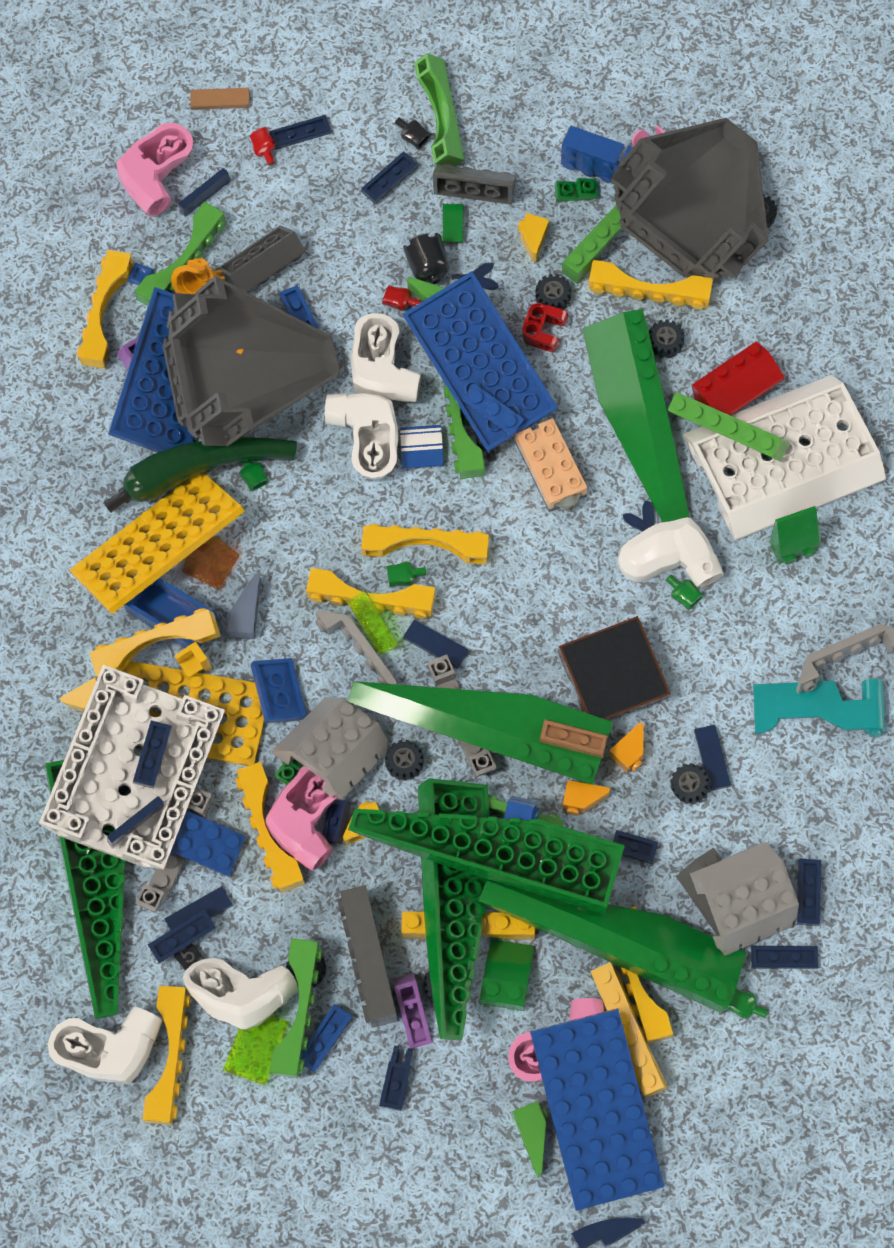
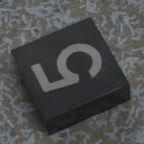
[173,943,204,971]

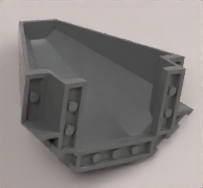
[611,118,769,278]
[163,276,340,446]

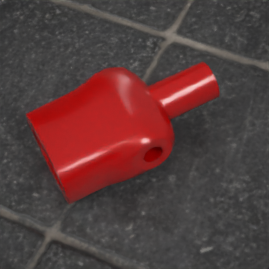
[249,127,276,165]
[382,285,422,310]

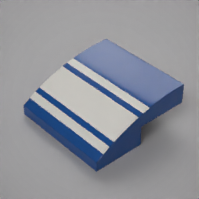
[400,425,444,468]

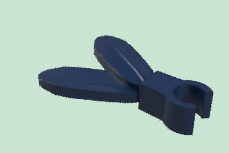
[452,262,498,290]
[623,501,654,532]

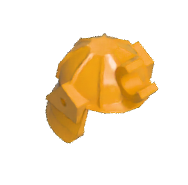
[171,258,225,294]

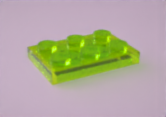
[223,1016,289,1086]

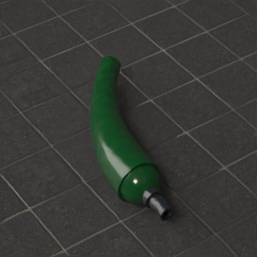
[103,437,297,513]

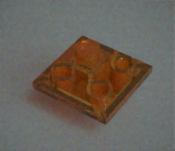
[182,535,240,590]

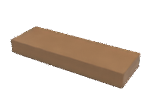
[190,88,249,110]
[539,720,608,758]

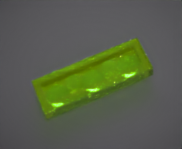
[346,590,398,655]

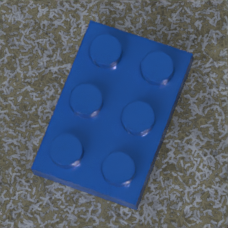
[250,658,307,723]
[171,810,246,877]

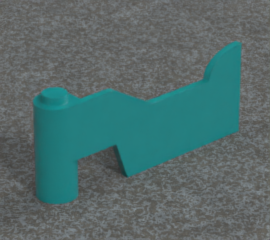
[753,679,886,737]

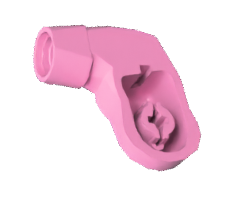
[116,123,193,217]
[266,766,338,871]
[508,998,605,1082]

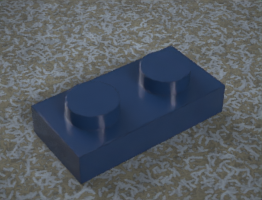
[322,800,351,845]
[613,830,658,864]

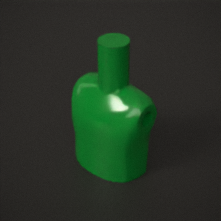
[239,460,269,491]
[387,561,426,587]
[666,575,704,610]
[727,989,768,1019]

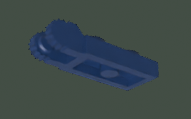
[379,1045,413,1111]

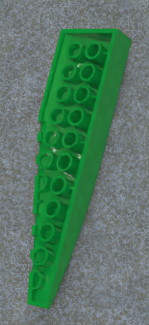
[348,808,625,915]

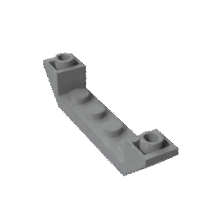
[315,610,397,717]
[796,624,894,694]
[427,654,497,777]
[135,788,212,913]

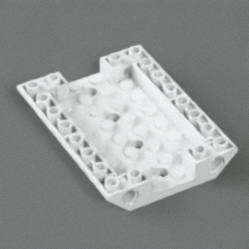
[682,375,886,541]
[39,665,225,870]

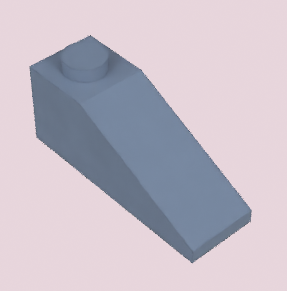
[225,573,262,639]

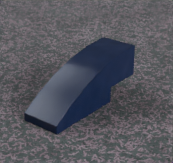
[571,1218,645,1248]

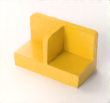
[174,641,212,677]

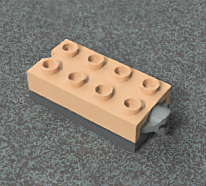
[515,418,587,512]

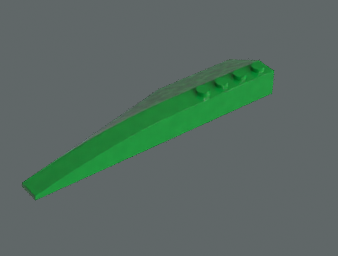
[582,309,690,523]
[347,681,613,785]
[45,760,125,1019]
[418,778,490,1041]
[478,880,746,1013]

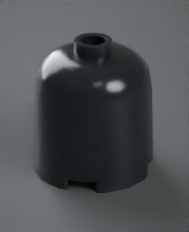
[403,233,449,284]

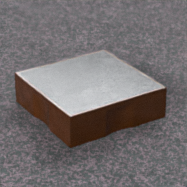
[557,616,671,721]

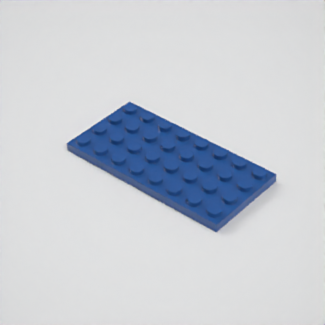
[402,271,558,452]
[108,287,194,452]
[530,1008,664,1211]

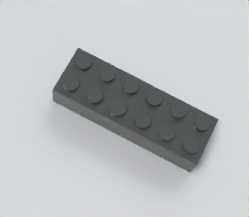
[337,885,398,1028]

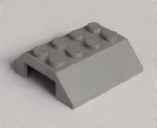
[272,698,389,799]
[690,842,799,956]

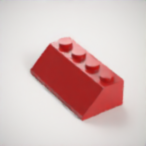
[691,341,785,416]

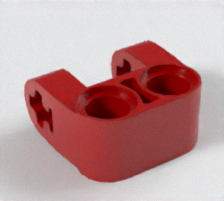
[522,303,569,352]

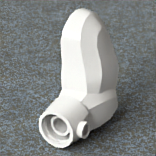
[351,313,422,402]
[325,393,398,480]
[617,517,724,589]
[183,958,298,1030]
[48,1007,162,1084]

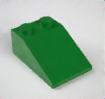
[769,506,820,565]
[479,939,534,1011]

